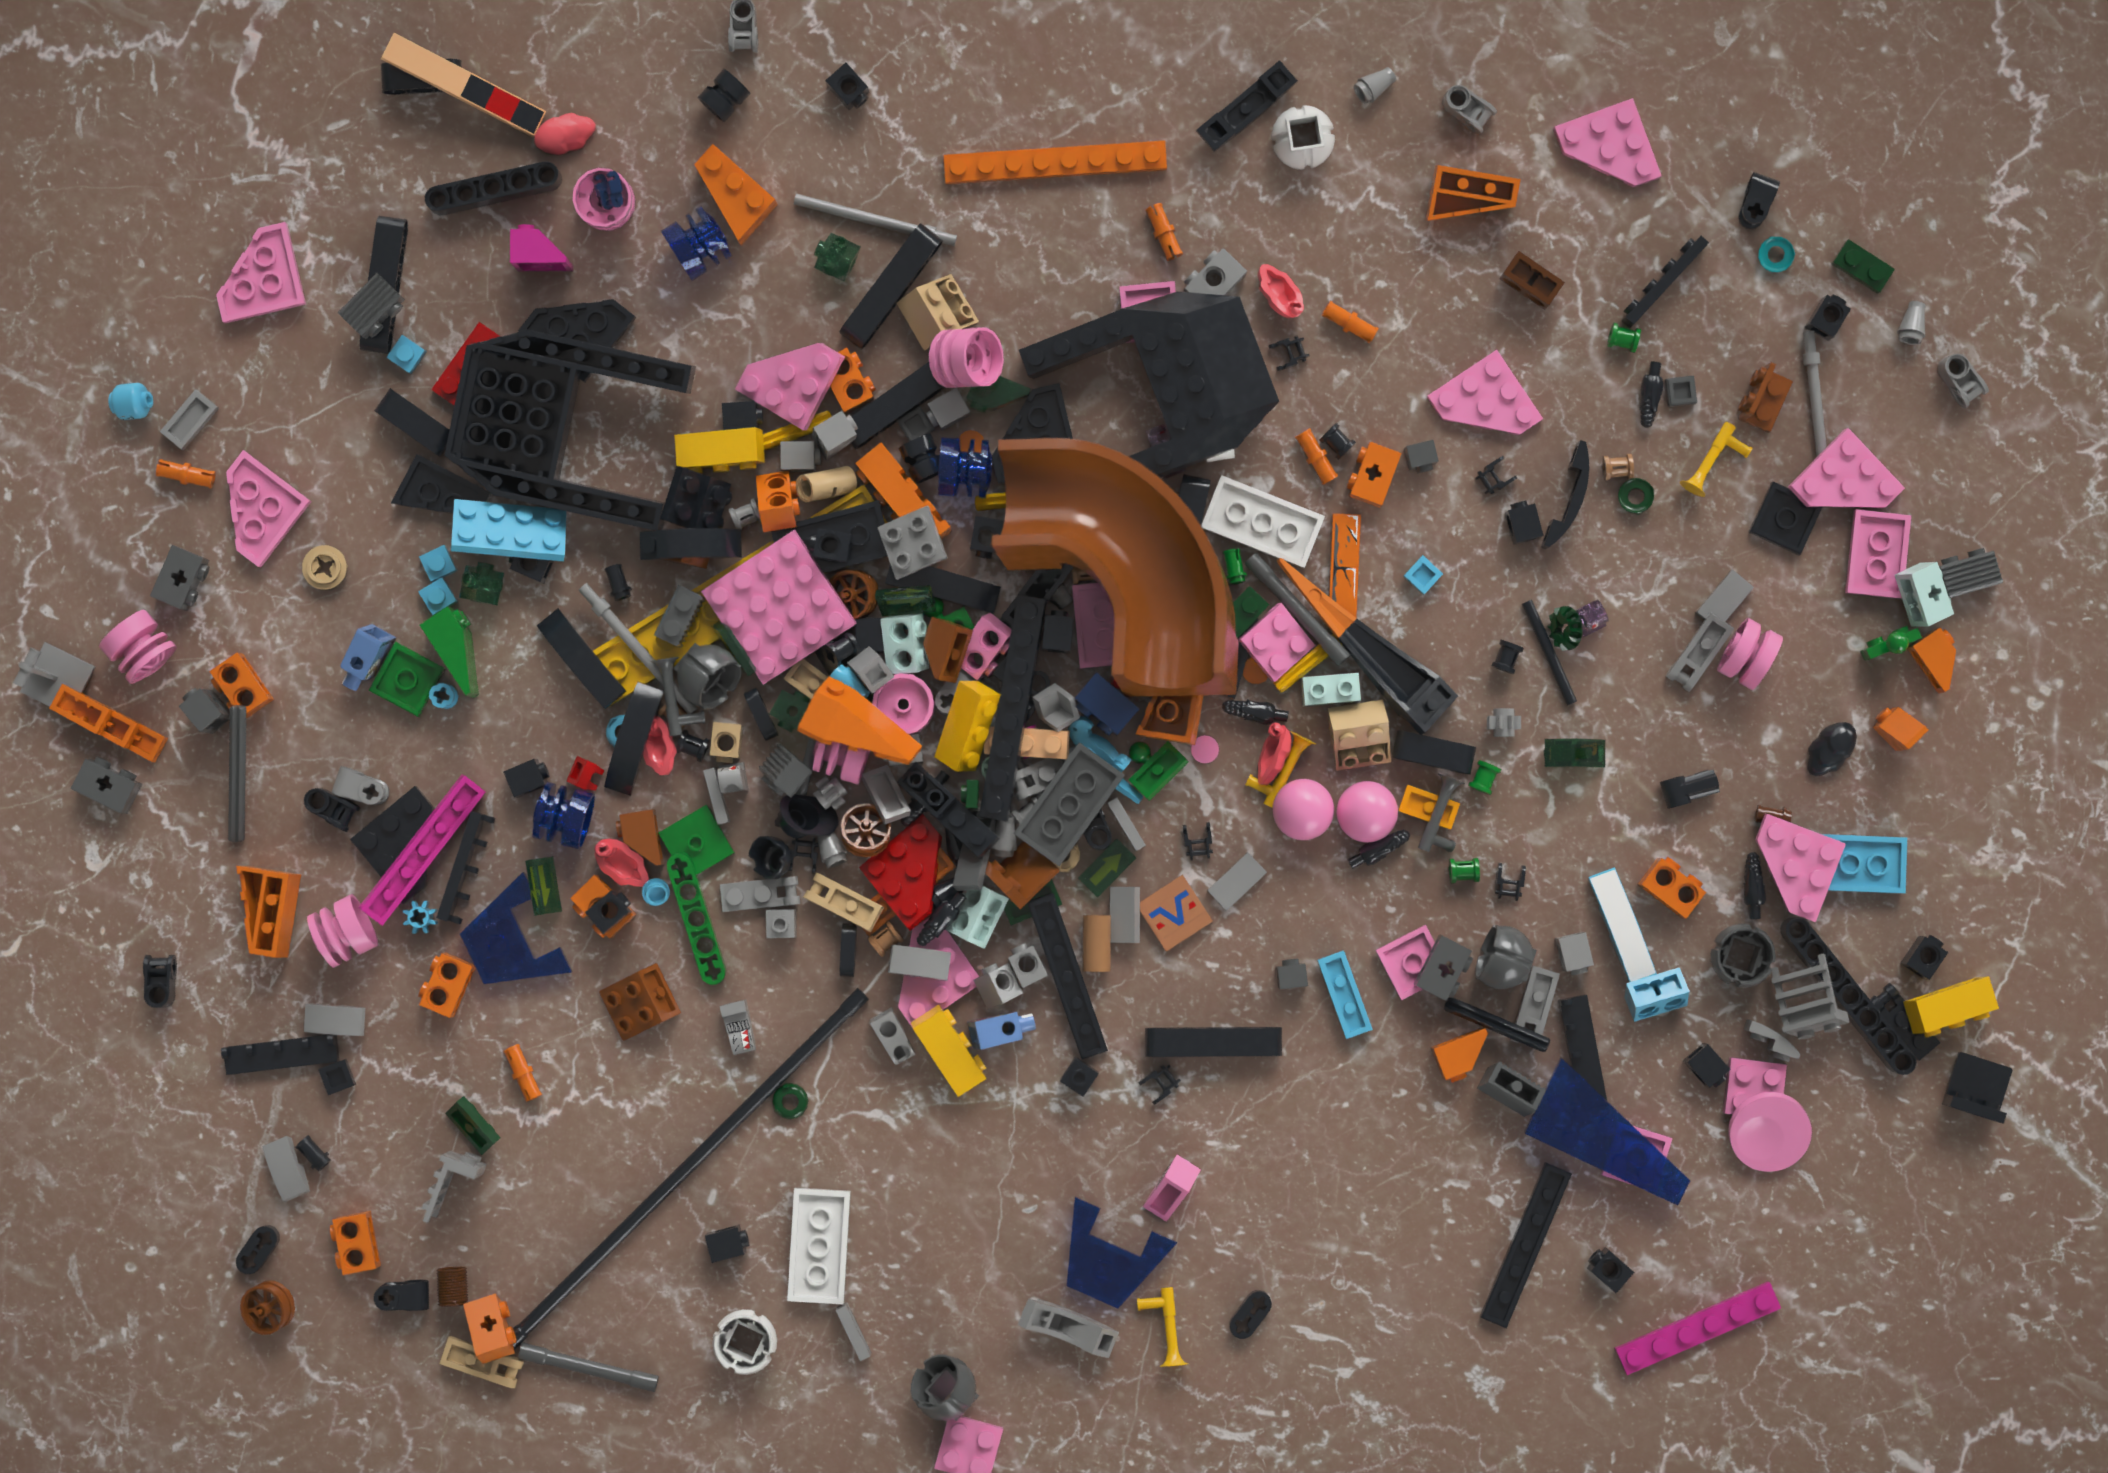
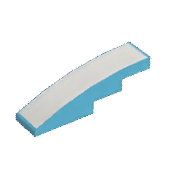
[1588,867,1657,982]

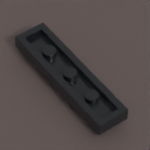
[1622,236,1709,328]

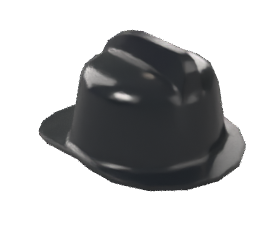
[774,794,838,838]

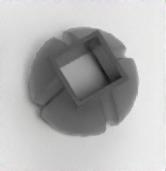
[673,643,742,710]
[1710,924,1776,988]
[1475,925,1537,989]
[911,1355,979,1421]

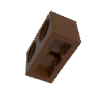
[1499,251,1565,310]

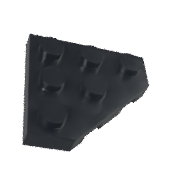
[518,299,636,383]
[991,383,1073,485]
[350,786,434,904]

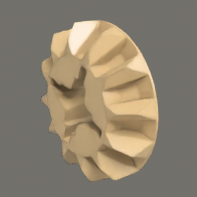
[302,545,348,590]

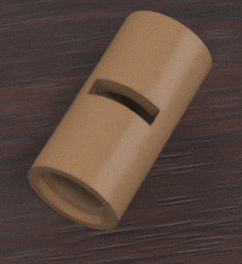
[1083,915,1111,972]

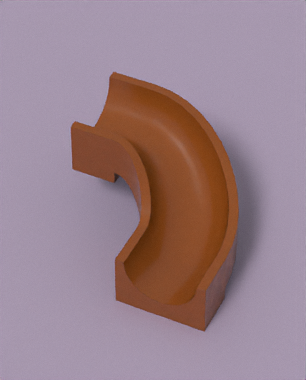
[992,438,1239,697]

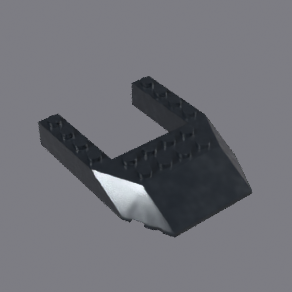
[1019,291,1280,478]
[444,330,696,531]

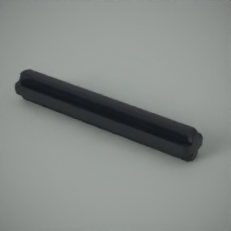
[1444,997,1550,1052]

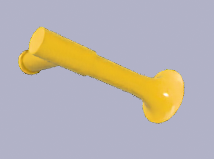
[1680,422,1753,497]
[1245,731,1316,808]
[1137,1287,1189,1367]

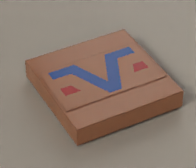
[1140,874,1213,952]

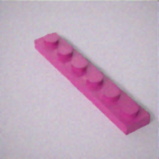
[358,774,486,926]
[1615,1281,1781,1375]

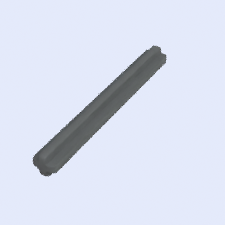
[228,705,246,842]

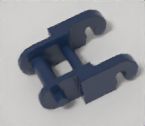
[594,171,623,210]

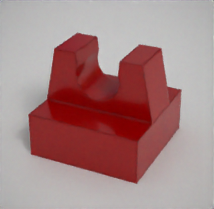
[566,756,604,791]

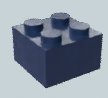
[1074,672,1139,736]

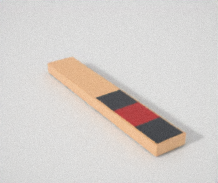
[381,33,546,137]

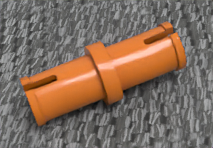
[1145,203,1183,261]
[1321,300,1378,344]
[1295,428,1338,485]
[156,459,216,489]
[503,1044,542,1102]

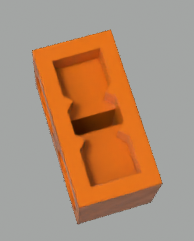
[830,347,876,415]
[756,470,801,532]
[209,652,274,718]
[1637,857,1706,919]
[418,952,477,1018]
[330,1211,381,1275]

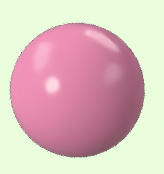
[1273,779,1334,840]
[1336,781,1398,843]

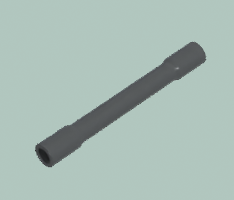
[1245,553,1351,666]
[518,1343,659,1392]

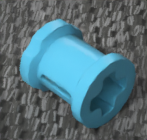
[429,683,459,709]

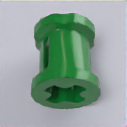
[1607,322,1641,353]
[1468,760,1502,795]
[1448,858,1480,884]

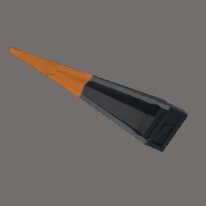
[1277,558,1458,735]

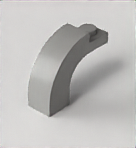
[1018,1298,1119,1358]

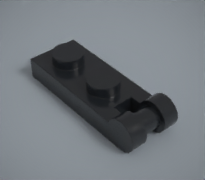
[1870,983,1940,1061]

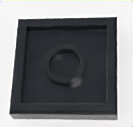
[1748,481,1822,556]

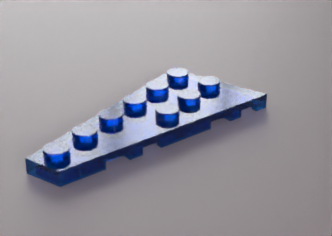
[1524,1057,1690,1205]

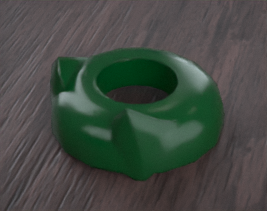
[1618,478,1654,515]
[772,1083,809,1119]

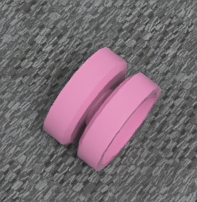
[1717,618,1783,690]
[873,673,935,735]

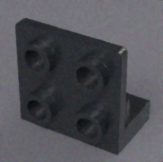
[1942,1052,2012,1124]

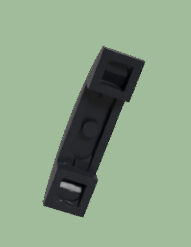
[1196,60,1298,152]
[1541,440,1589,549]
[537,608,626,709]
[604,682,664,796]

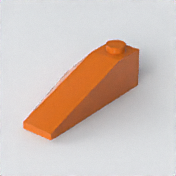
[797,676,922,765]

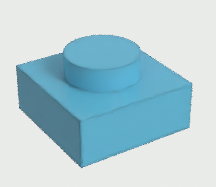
[386,335,427,374]
[419,545,458,583]
[1403,555,1443,595]
[418,577,458,615]

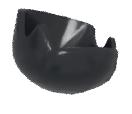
[748,836,791,880]

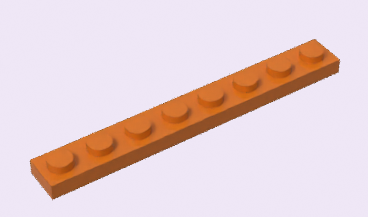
[944,141,1167,184]

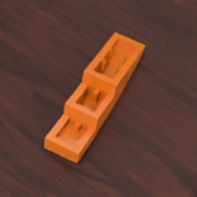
[49,684,168,763]

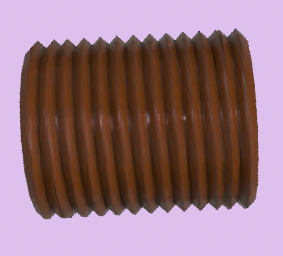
[436,1267,469,1307]

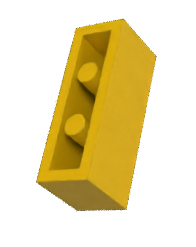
[674,427,765,474]
[934,681,1000,772]
[1903,976,1999,1037]
[911,1004,987,1097]

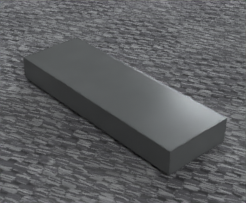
[953,811,997,891]

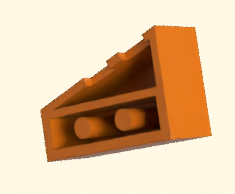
[694,144,778,246]
[1425,165,1521,221]
[236,866,301,958]

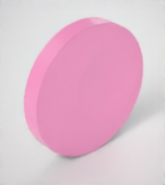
[1728,1092,1812,1172]

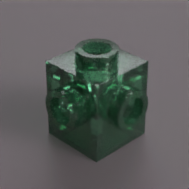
[814,233,861,282]
[459,562,504,606]
[769,690,810,733]

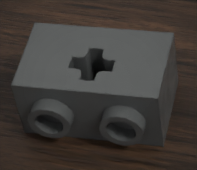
[150,545,210,611]
[179,688,230,734]
[70,756,142,814]
[1414,935,1473,1001]

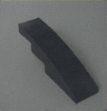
[989,563,1074,654]
[885,564,1001,614]

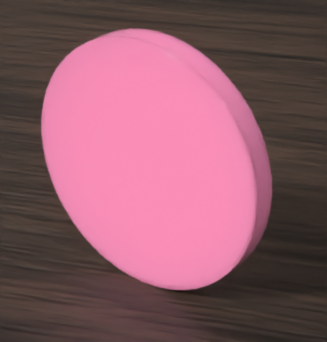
[1191,736,1219,763]

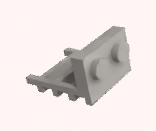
[1771,954,1850,1040]
[421,1150,487,1223]

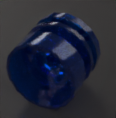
[661,206,732,281]
[938,437,993,499]
[532,782,595,850]

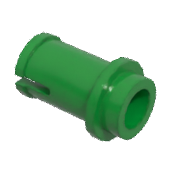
[1222,548,1247,585]

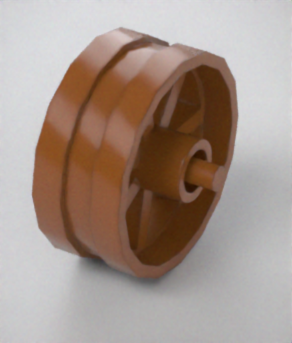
[829,569,879,619]
[841,803,891,858]
[240,1280,295,1335]

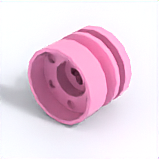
[572,168,635,231]
[929,328,1004,388]
[99,610,177,684]
[812,741,870,785]
[307,894,378,968]

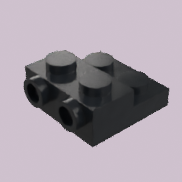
[660,466,732,529]

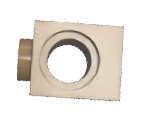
[710,722,743,763]

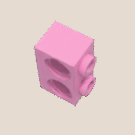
[961,613,1012,681]

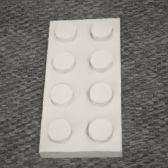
[1201,475,1325,569]
[787,1188,851,1304]

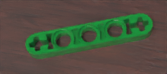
[667,852,726,985]

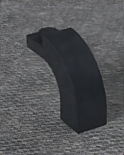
[640,528,742,560]

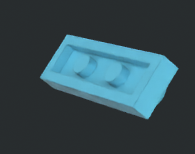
[1317,950,1373,1039]

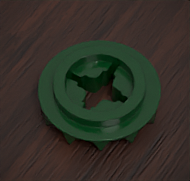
[1547,606,1583,651]

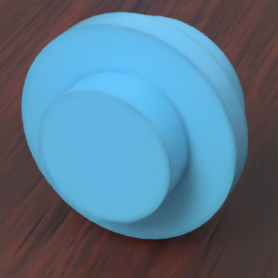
[642,878,670,906]

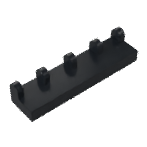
[436,811,496,924]
[1558,994,1608,1111]
[221,1034,340,1075]

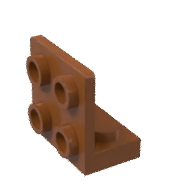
[1738,362,1793,433]
[985,841,1060,909]
[599,963,681,1041]

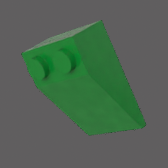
[420,606,479,698]

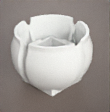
[1271,105,1335,170]
[712,1309,777,1375]

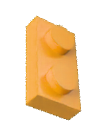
[1398,785,1460,830]

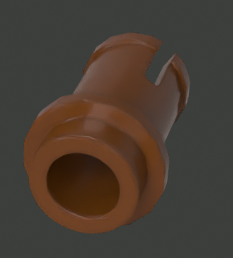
[1755,805,1792,823]

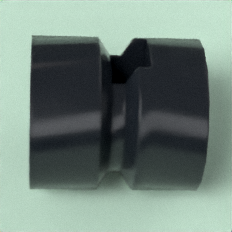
[698,69,750,122]
[898,433,947,484]

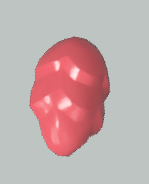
[534,113,596,155]
[1257,264,1304,318]
[643,716,677,775]
[1258,722,1292,786]
[594,838,649,887]

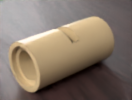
[796,466,857,503]

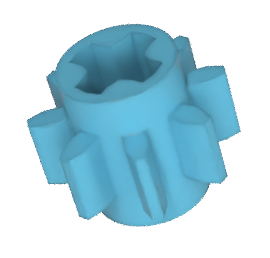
[403,900,438,934]

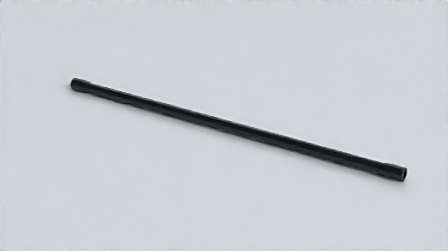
[513,988,869,1350]

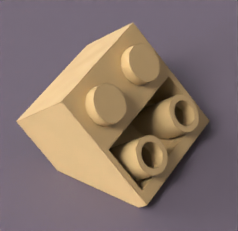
[897,274,979,351]
[1328,699,1391,771]

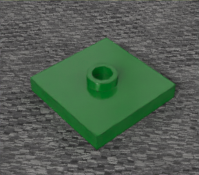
[368,641,446,717]
[658,805,735,879]

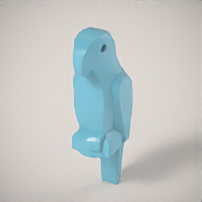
[1068,716,1144,804]

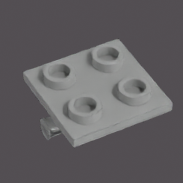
[878,506,947,579]
[13,642,96,707]

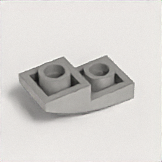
[888,945,951,981]
[304,1003,365,1036]
[1744,1019,1800,1062]
[262,1136,310,1202]

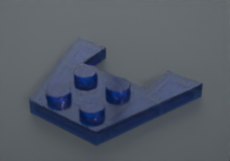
[460,872,573,984]
[1067,1196,1178,1309]

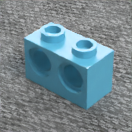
[1624,967,1689,1022]

